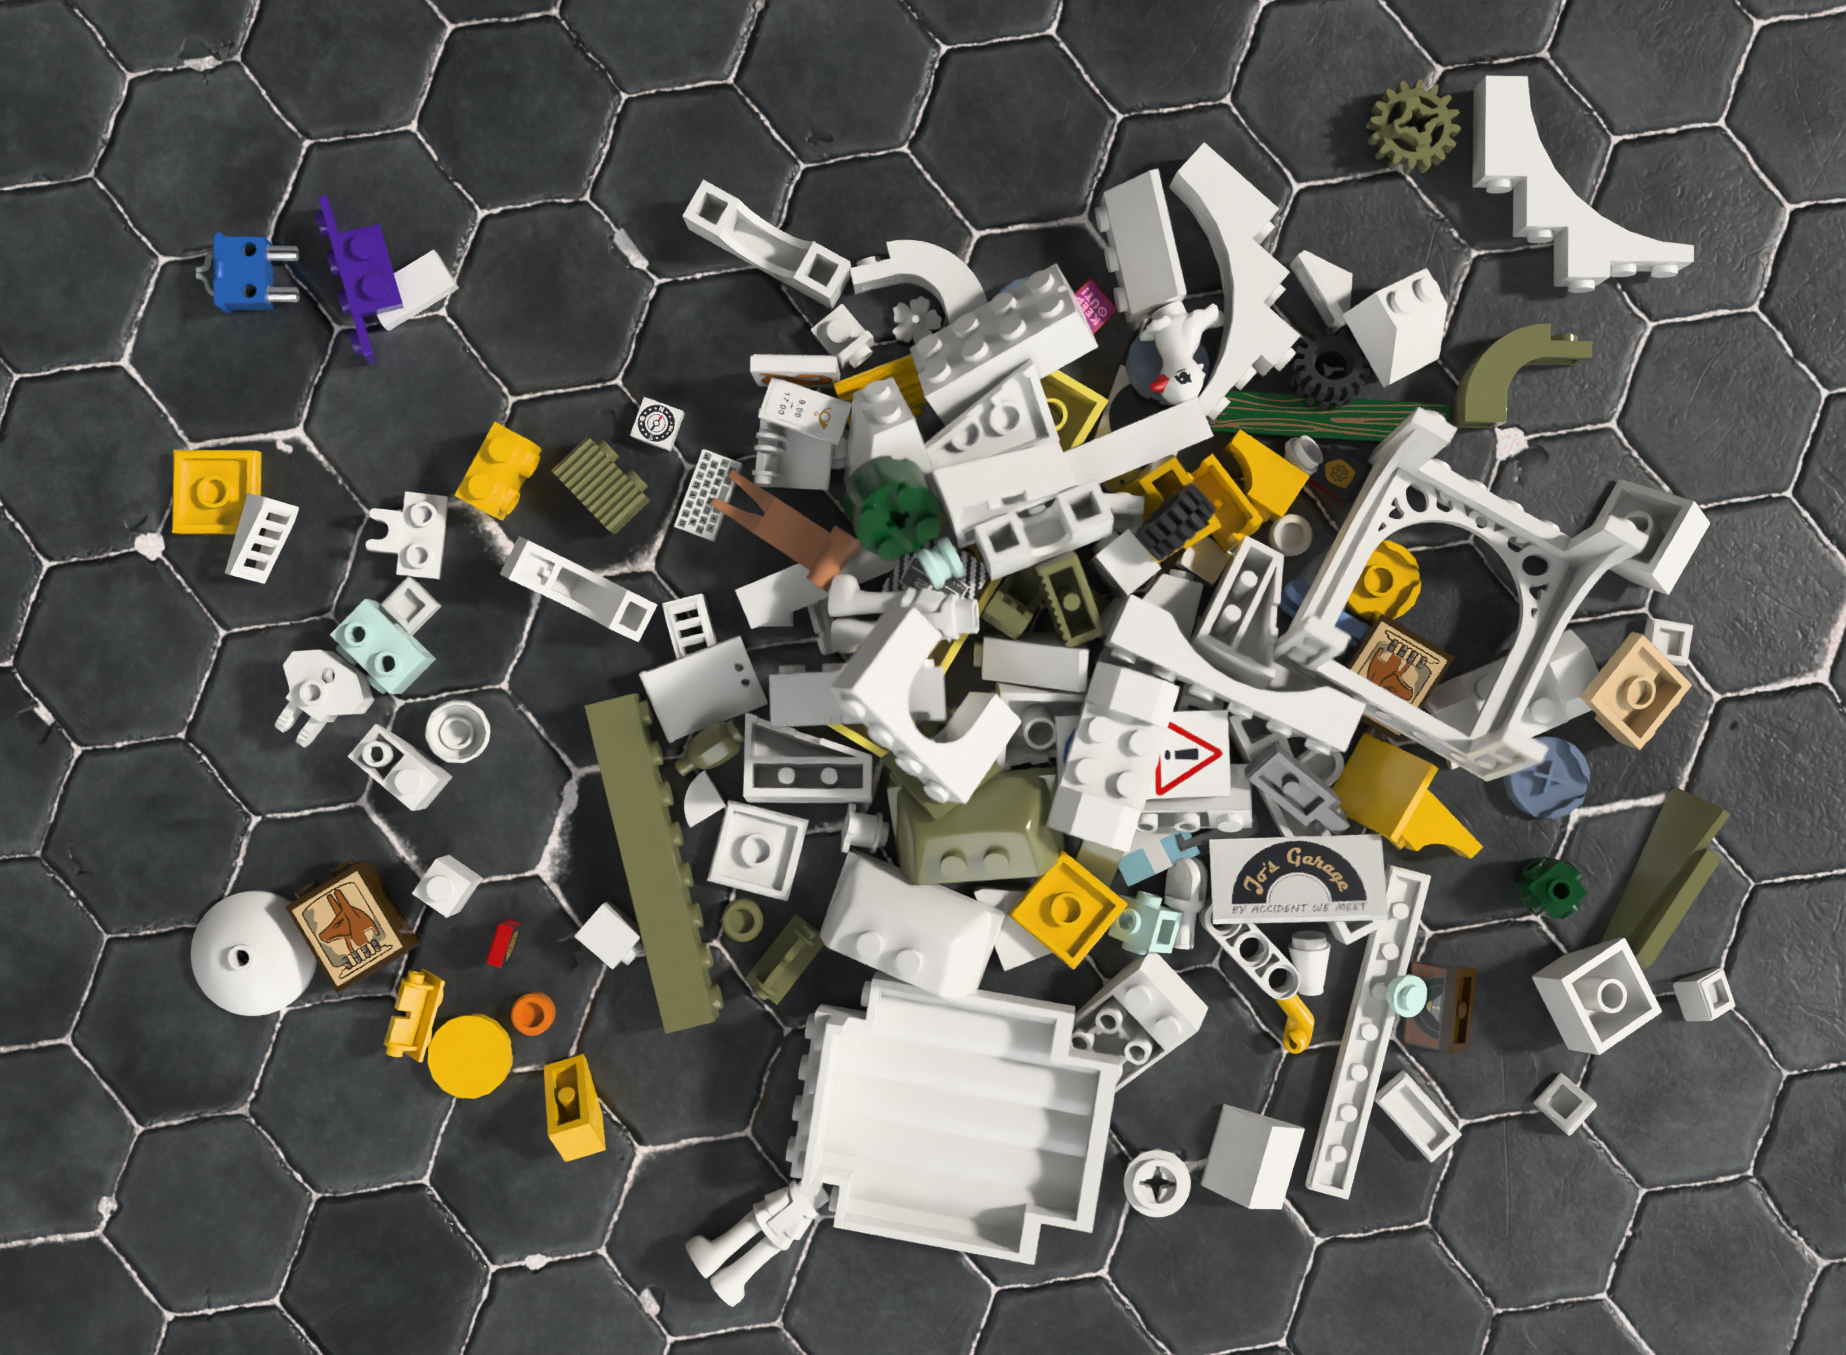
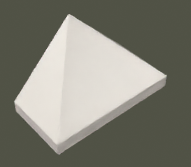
[1290,250,1353,334]

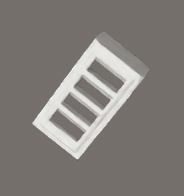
[225,493,299,584]
[662,594,717,659]

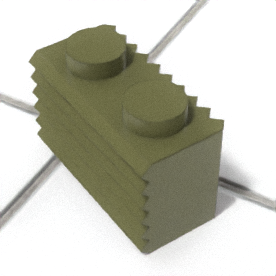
[551,436,650,534]
[1030,550,1106,648]

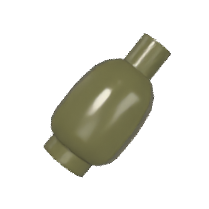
[675,718,745,776]

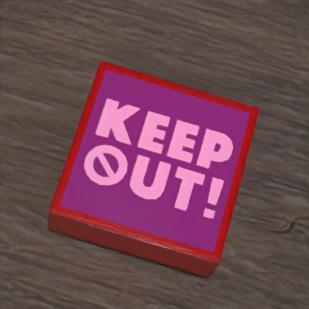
[1074,278,1117,334]

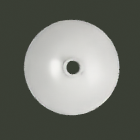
[191,891,317,1016]

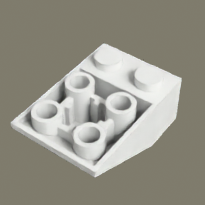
[1069,951,1208,1092]

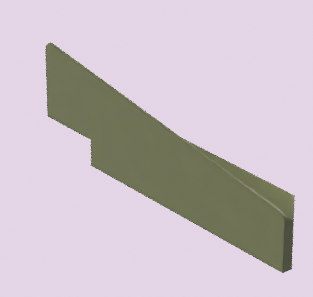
[1601,788,1731,971]

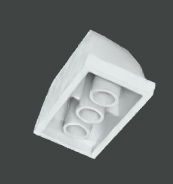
[820,849,1006,998]

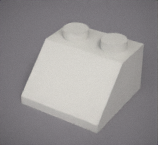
[1342,268,1447,388]
[1592,479,1710,595]
[1531,937,1662,1055]

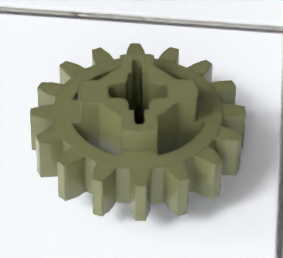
[1366,79,1461,174]

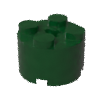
[843,456,941,561]

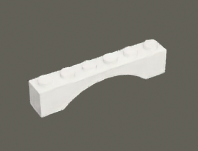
[1103,594,1366,756]
[1228,713,1385,945]

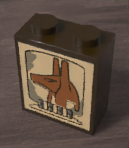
[1340,610,1454,743]
[285,859,421,994]

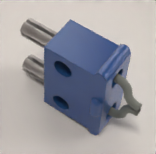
[196,232,300,314]

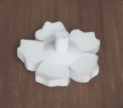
[893,296,942,345]

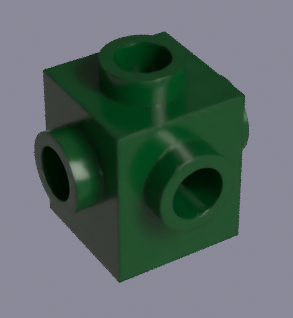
[1512,856,1588,920]

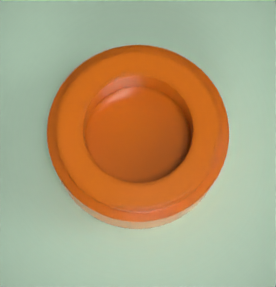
[511,992,555,1036]

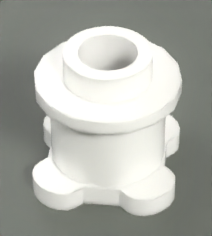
[841,803,889,854]

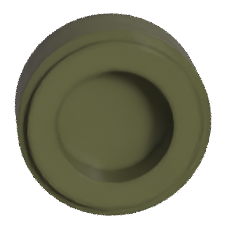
[721,899,764,942]

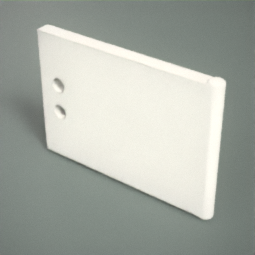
[639,635,768,743]

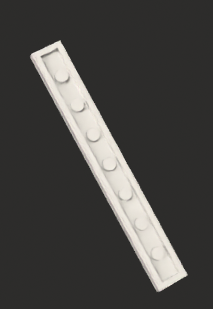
[1305,864,1431,1199]

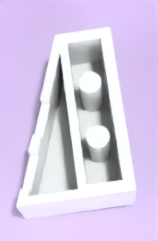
[933,441,1078,549]
[743,712,873,803]

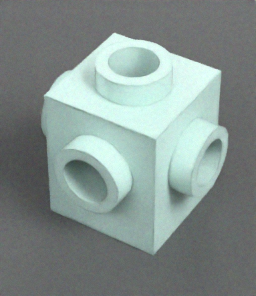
[1108,891,1183,955]

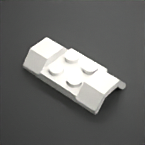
[1424,629,1599,770]
[1046,661,1180,852]

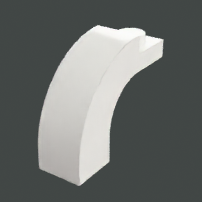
[850,240,988,326]
[500,536,657,642]

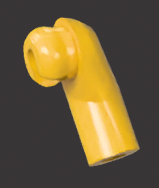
[1276,994,1314,1054]

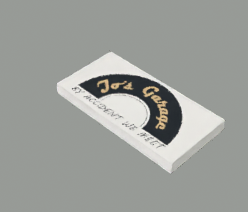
[1209,834,1389,924]

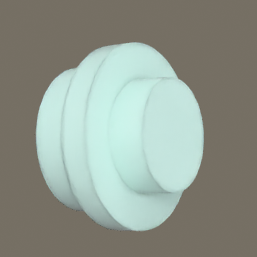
[1386,974,1427,1017]

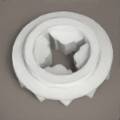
[1123,1148,1191,1217]

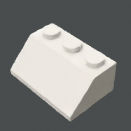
[1095,169,1187,323]

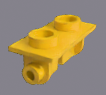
[383,969,445,1062]

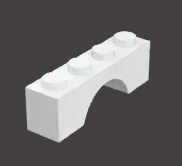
[683,180,851,309]

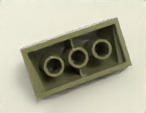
[887,767,1065,885]

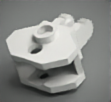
[274,650,374,748]

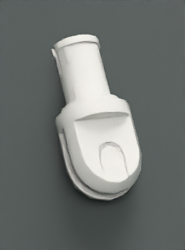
[1164,857,1208,949]

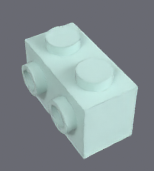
[330,599,436,694]

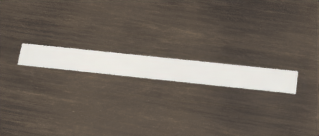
[735,397,1213,629]

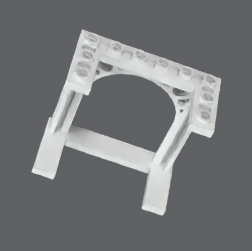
[1273,407,1649,782]

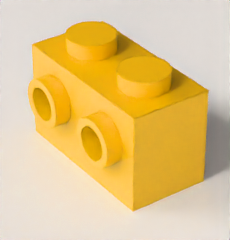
[454,422,542,521]

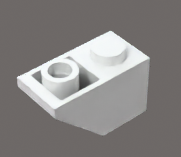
[348,724,452,811]

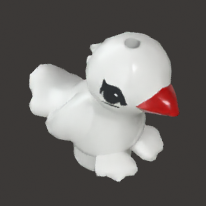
[1139,301,1226,405]

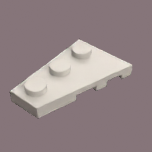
[924,359,1060,470]

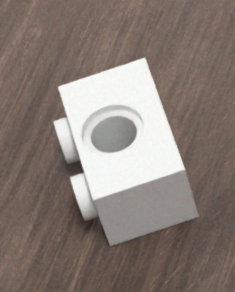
[1088,529,1161,598]

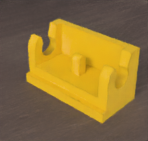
[1187,454,1263,553]

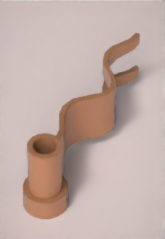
[710,469,863,592]

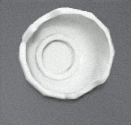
[425,700,491,763]

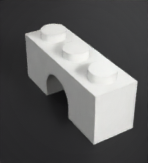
[974,479,1114,581]

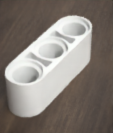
[1198,897,1301,1000]

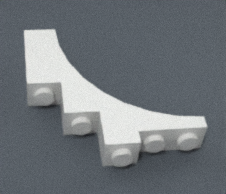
[1473,76,1694,293]
[1169,142,1301,420]

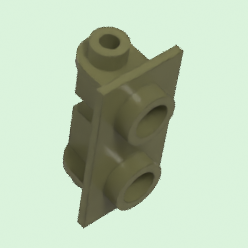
[744,914,824,1005]

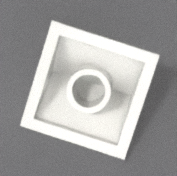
[1200,1104,1304,1209]

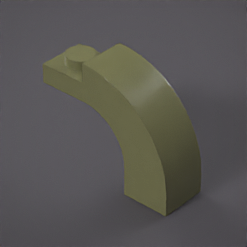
[1453,323,1592,429]
[981,549,1076,641]

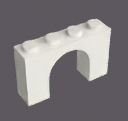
[829,606,1022,803]

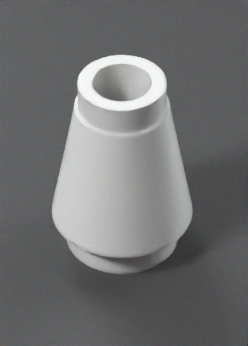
[1288,931,1331,996]

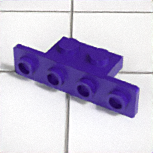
[314,195,404,365]

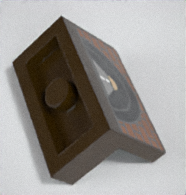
[1403,961,1477,1053]

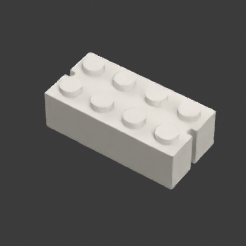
[910,264,1098,426]

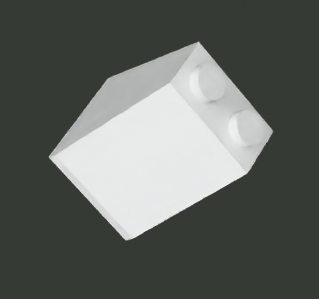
[844,377,940,502]

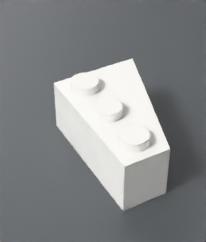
[1189,535,1284,690]

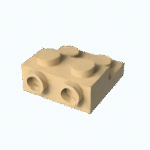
[1580,632,1692,750]

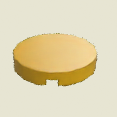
[1345,540,1421,621]
[428,1014,513,1099]

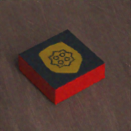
[1308,445,1368,503]
[486,919,523,968]

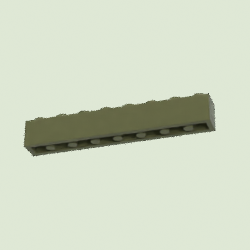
[585,694,723,1034]

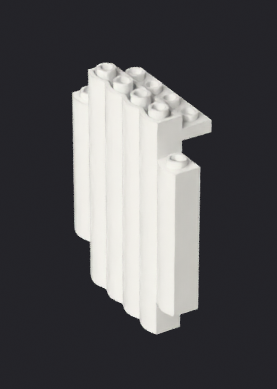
[786,972,1119,1265]

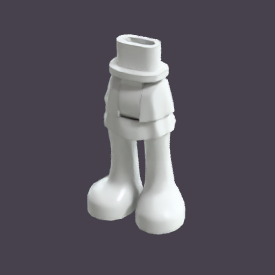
[828,574,979,653]
[685,1180,831,1307]

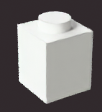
[412,855,483,917]
[575,900,644,970]

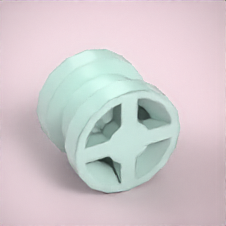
[916,536,966,590]

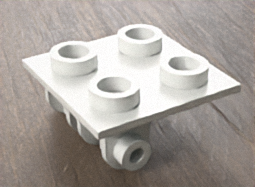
[752,408,833,490]

